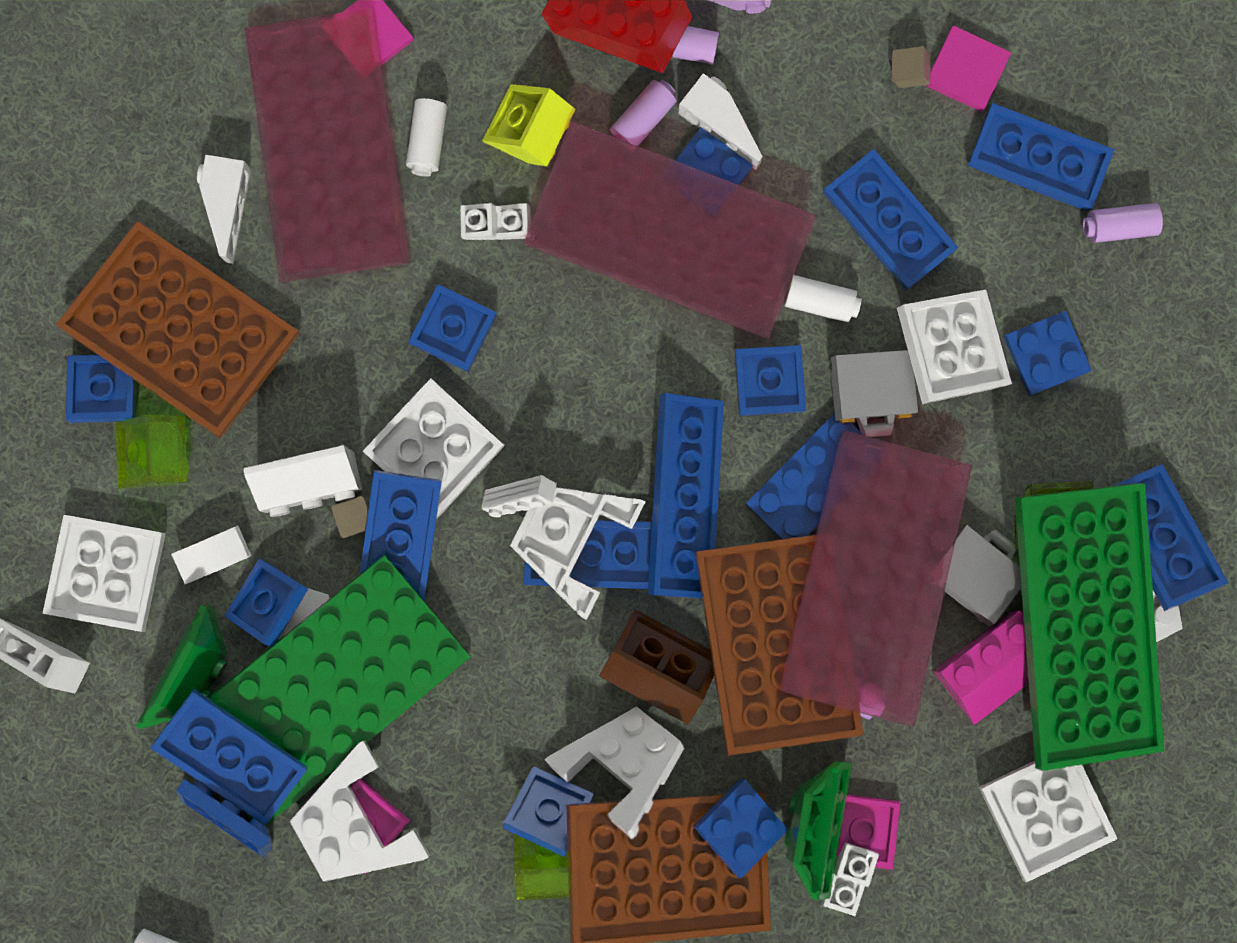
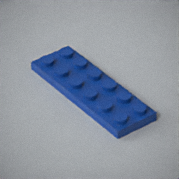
[648,393,724,599]

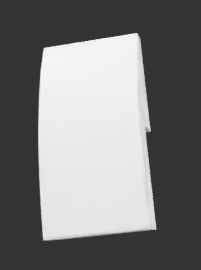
[460,203,531,240]
[172,526,251,584]
[821,843,879,916]

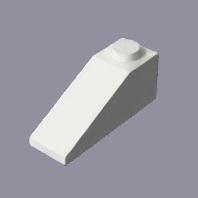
[678,74,763,170]
[197,155,251,264]
[0,618,90,693]

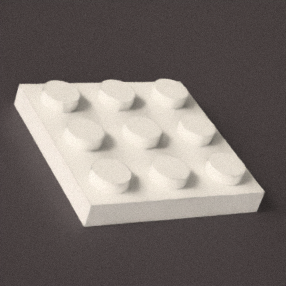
[897,290,1012,404]
[363,378,504,519]
[42,515,166,632]
[979,761,1117,882]

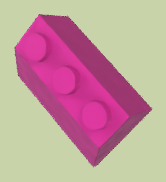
[933,611,1029,725]

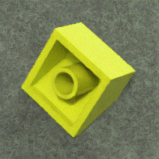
[482,84,576,167]

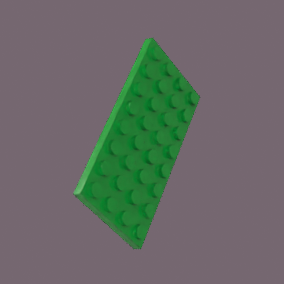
[1015,483,1164,771]
[208,554,470,826]

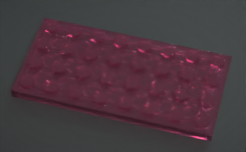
[245,8,411,283]
[524,121,817,339]
[779,430,972,727]

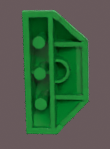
[135,604,227,729]
[785,761,852,901]

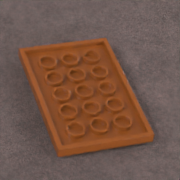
[56,221,300,439]
[695,533,864,756]
[566,791,771,943]

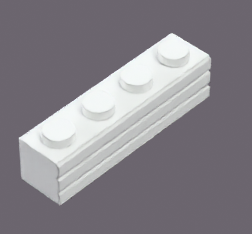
[481,475,557,517]

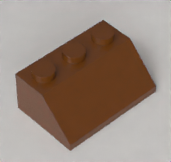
[599,609,714,724]

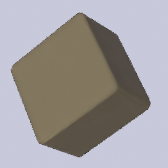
[892,46,931,88]
[331,496,369,539]

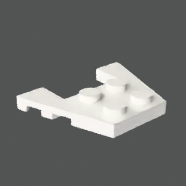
[510,488,645,620]
[545,707,684,839]
[290,740,430,882]

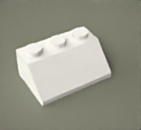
[243,445,363,517]

